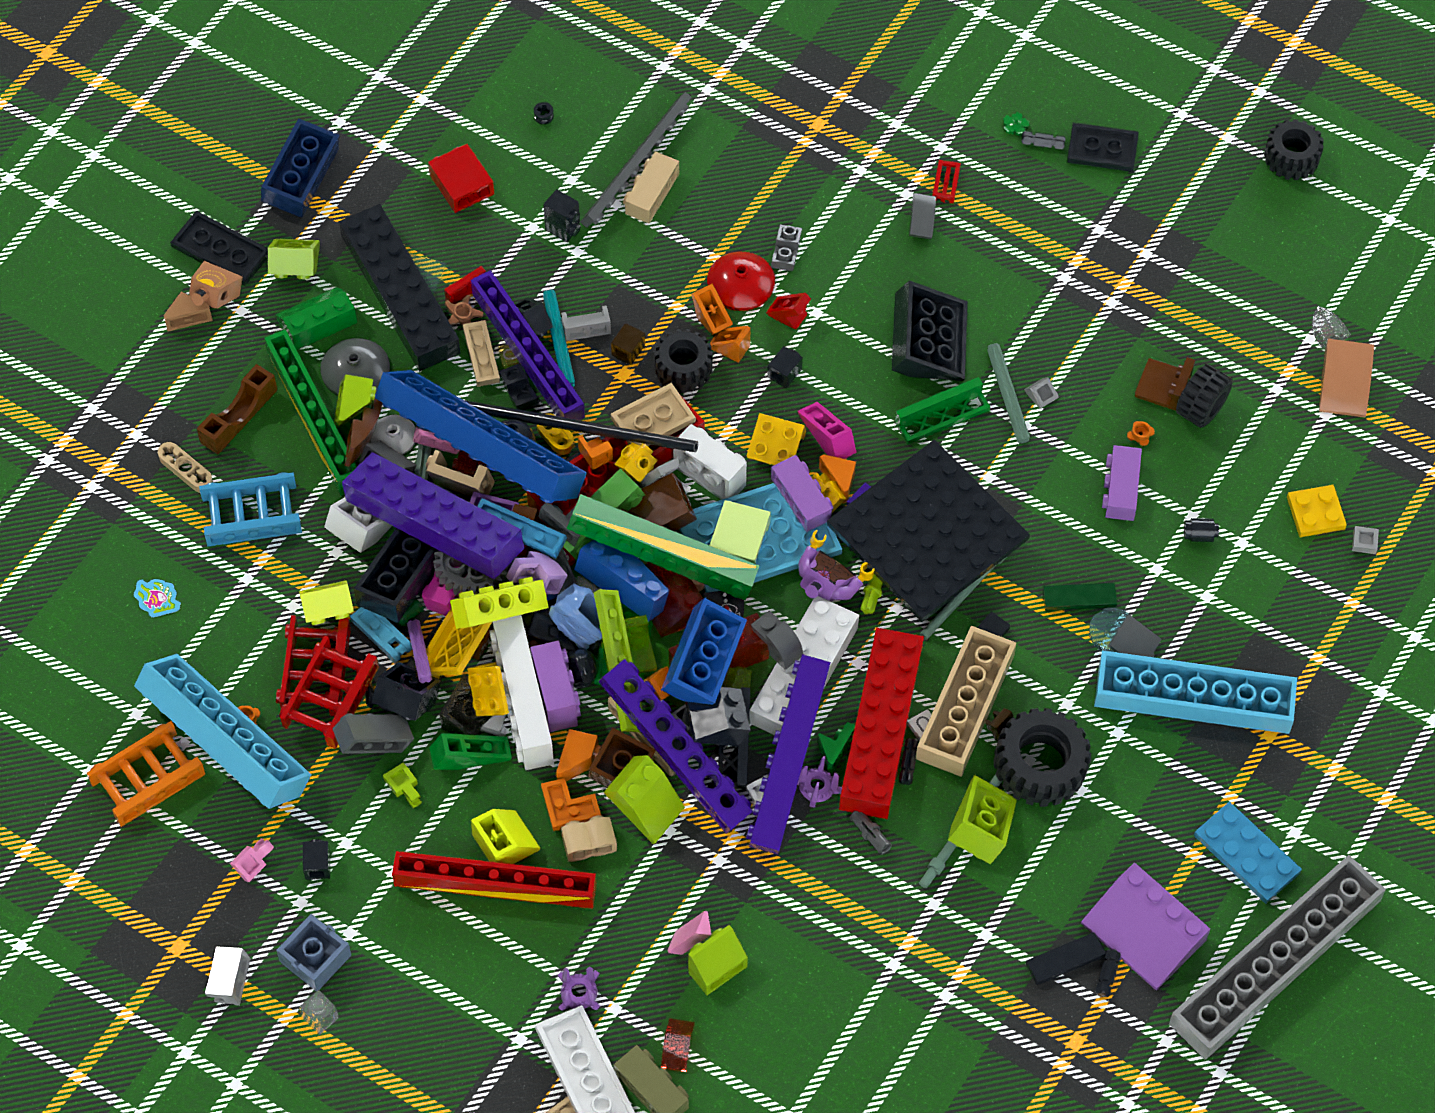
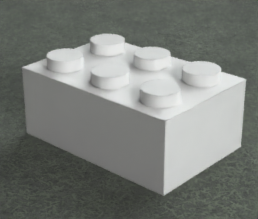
[673,424,747,500]

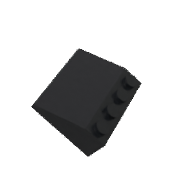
[891,280,968,381]

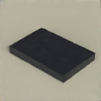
[1067,122,1139,172]

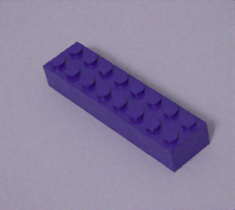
[342,452,524,579]

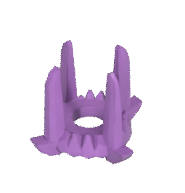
[797,756,842,808]
[558,967,600,1011]

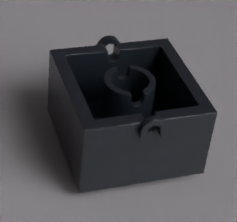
[372,662,442,721]

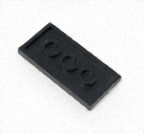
[170,210,268,286]

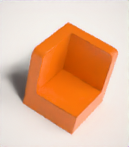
[578,436,613,470]

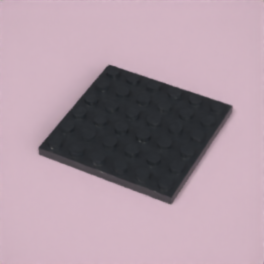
[827,439,1030,622]

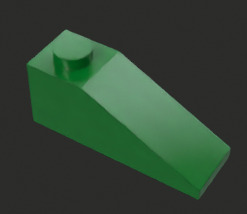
[429,733,512,770]

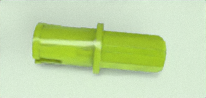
[861,574,883,614]

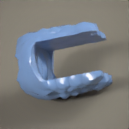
[549,583,602,650]

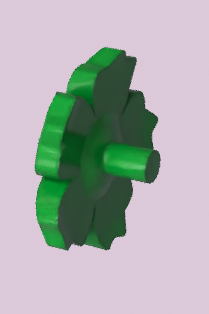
[1003,112,1030,136]

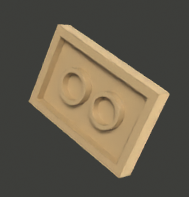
[611,383,696,446]

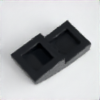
[498,363,539,410]

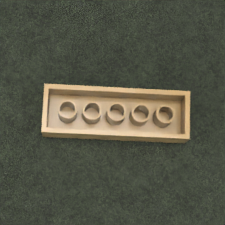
[916,626,1016,777]

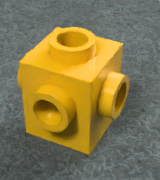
[615,442,658,483]

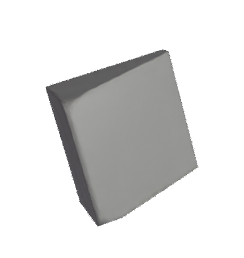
[1024,377,1059,409]
[480,715,505,736]

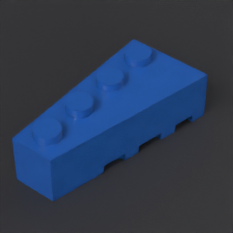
[574,540,669,622]

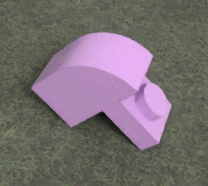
[506,551,568,594]

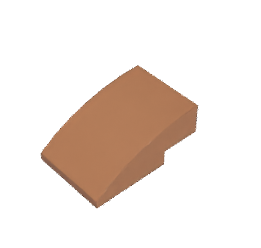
[1319,339,1374,418]

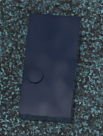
[261,118,339,218]

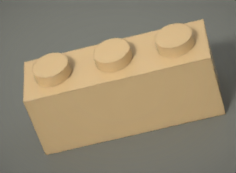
[623,152,679,224]

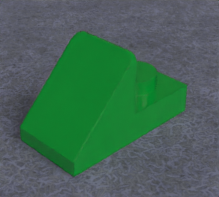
[817,722,855,775]

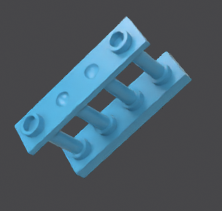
[199,472,302,546]

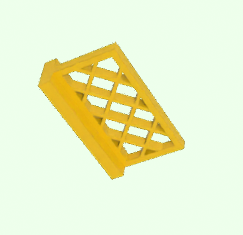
[426,592,500,679]

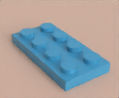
[1194,802,1302,904]

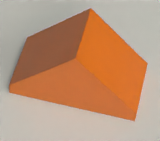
[692,284,733,335]
[710,326,750,363]
[819,455,856,503]

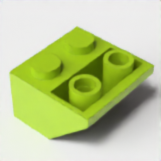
[688,925,748,995]

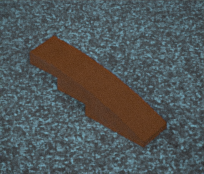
[345,398,382,466]

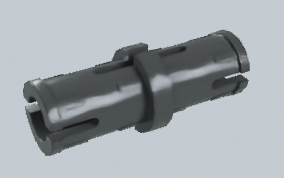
[850,811,892,855]

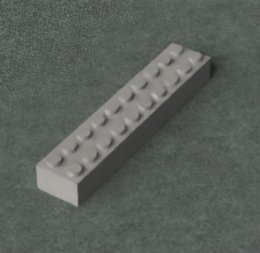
[1169,855,1386,1060]

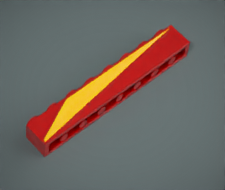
[392,851,597,909]

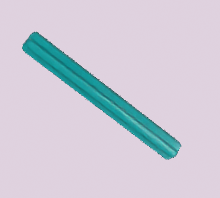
[543,289,575,387]

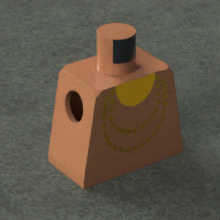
[189,261,242,308]

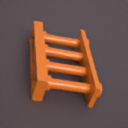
[86,721,205,827]

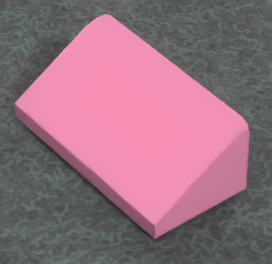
[413,427,460,454]
[668,911,711,955]

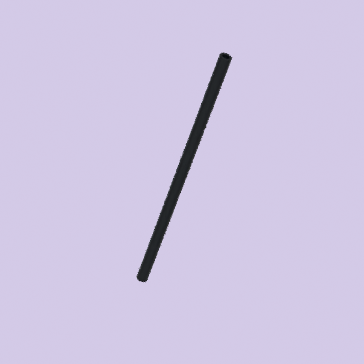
[464,400,698,453]

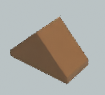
[164,292,213,331]

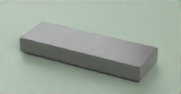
[636,458,680,489]

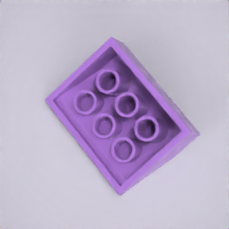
[1081,863,1210,990]

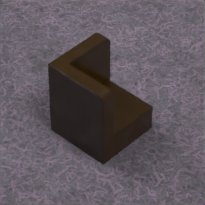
[611,324,645,365]

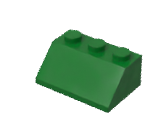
[275,287,357,350]

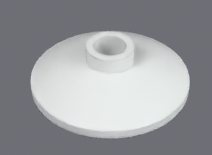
[371,415,415,455]

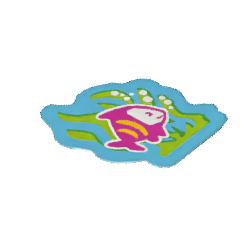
[134,579,181,617]

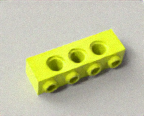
[450,577,549,629]

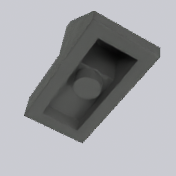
[538,502,580,547]

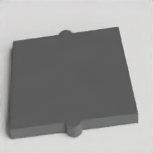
[1108,614,1162,657]

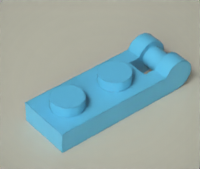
[350,607,412,664]

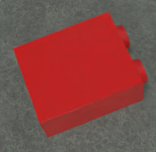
[428,144,494,213]

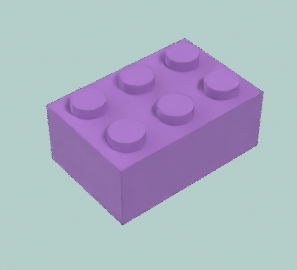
[530,641,581,732]

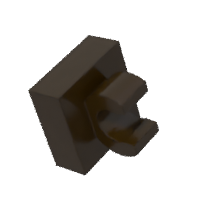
[985,708,1014,741]

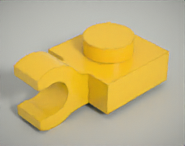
[811,473,846,513]

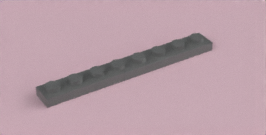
[580,92,692,228]

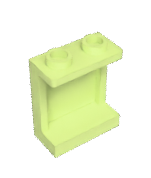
[709,500,771,564]

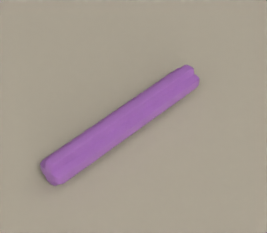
[407,619,432,684]

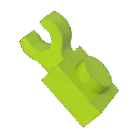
[383,762,422,808]

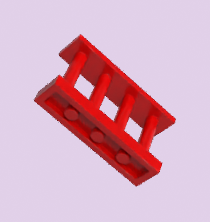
[276,615,351,716]
[279,635,379,749]

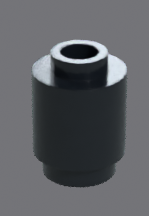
[1184,518,1219,542]

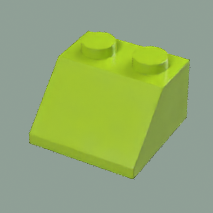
[268,239,320,279]
[334,374,376,429]

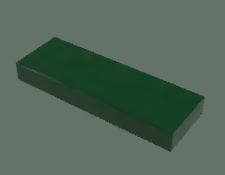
[1043,583,1117,611]

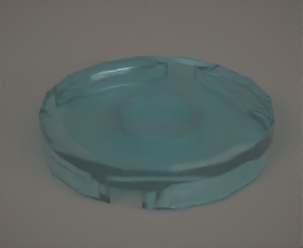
[1089,608,1131,652]

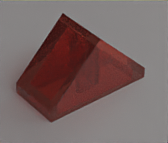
[661,1018,695,1072]

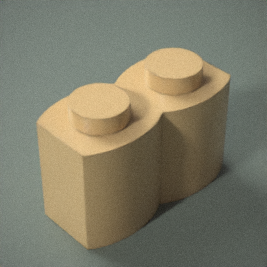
[561,815,617,861]

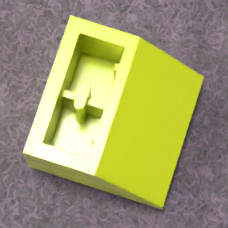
[299,581,354,625]
[471,809,540,864]

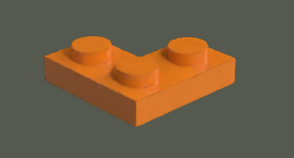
[541,778,601,831]

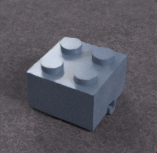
[276,914,351,992]

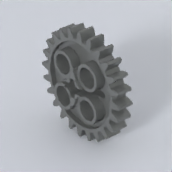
[433,550,512,595]

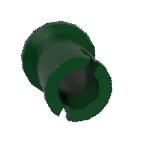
[395,599,424,627]

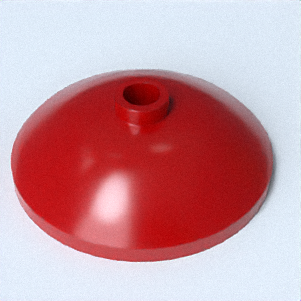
[707,251,775,311]

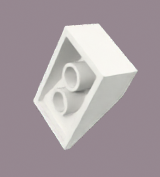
[324,497,392,553]

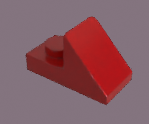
[766,293,811,329]

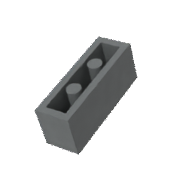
[333,713,414,754]

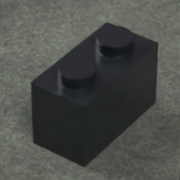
[543,189,581,243]

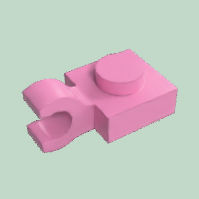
[230,838,274,882]

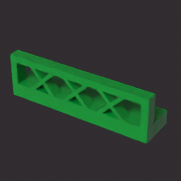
[895,377,990,445]

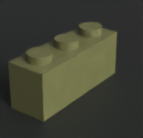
[613,1045,689,1113]

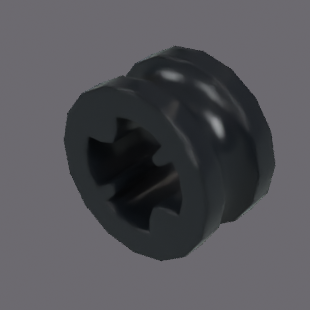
[534,102,554,125]

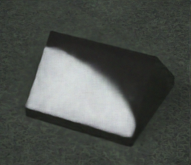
[439,674,491,735]

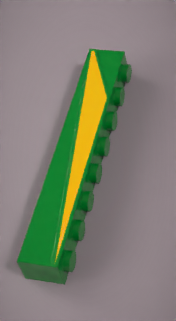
[264,329,357,496]
[567,494,760,601]

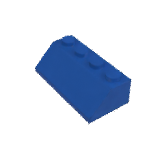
[661,598,747,705]

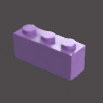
[1102,445,1142,521]
[771,455,833,532]

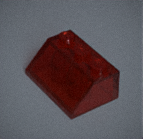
[645,562,703,637]

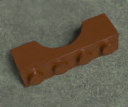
[197,364,277,455]

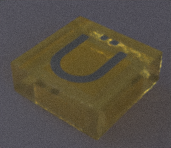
[498,345,521,369]

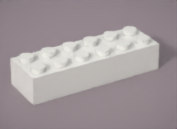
[749,596,859,735]
[489,615,554,770]

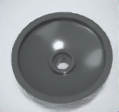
[321,338,390,396]

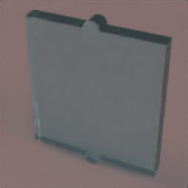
[410,254,447,294]

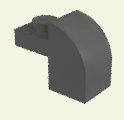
[751,610,803,670]

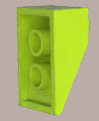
[604,755,685,844]
[948,775,1017,864]

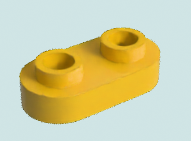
[537,413,574,454]

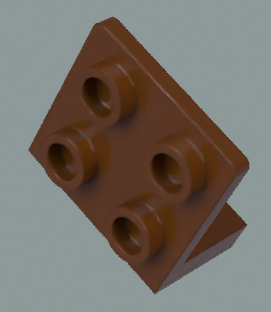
[1134,357,1196,410]

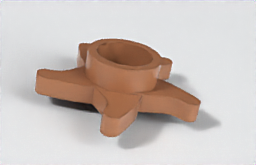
[445,295,483,326]

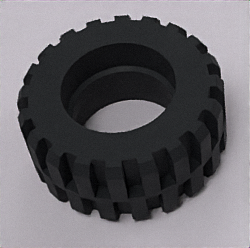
[993,708,1091,807]

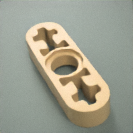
[158,442,213,493]

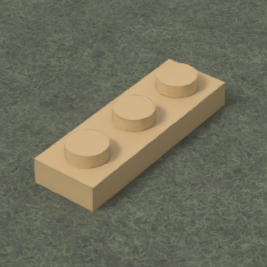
[463,320,500,387]

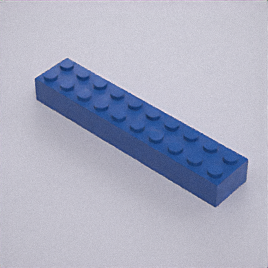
[375,370,587,503]

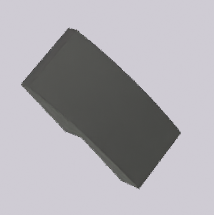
[909,193,936,239]
[771,225,802,271]

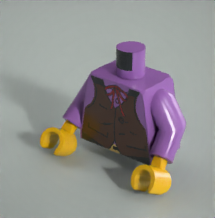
[798,530,875,602]

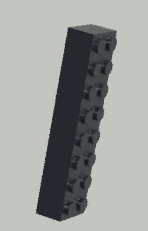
[339,204,461,372]

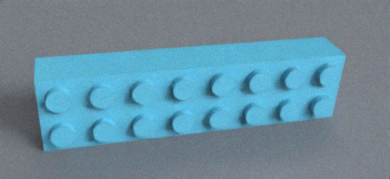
[1094,650,1297,734]
[134,654,312,809]

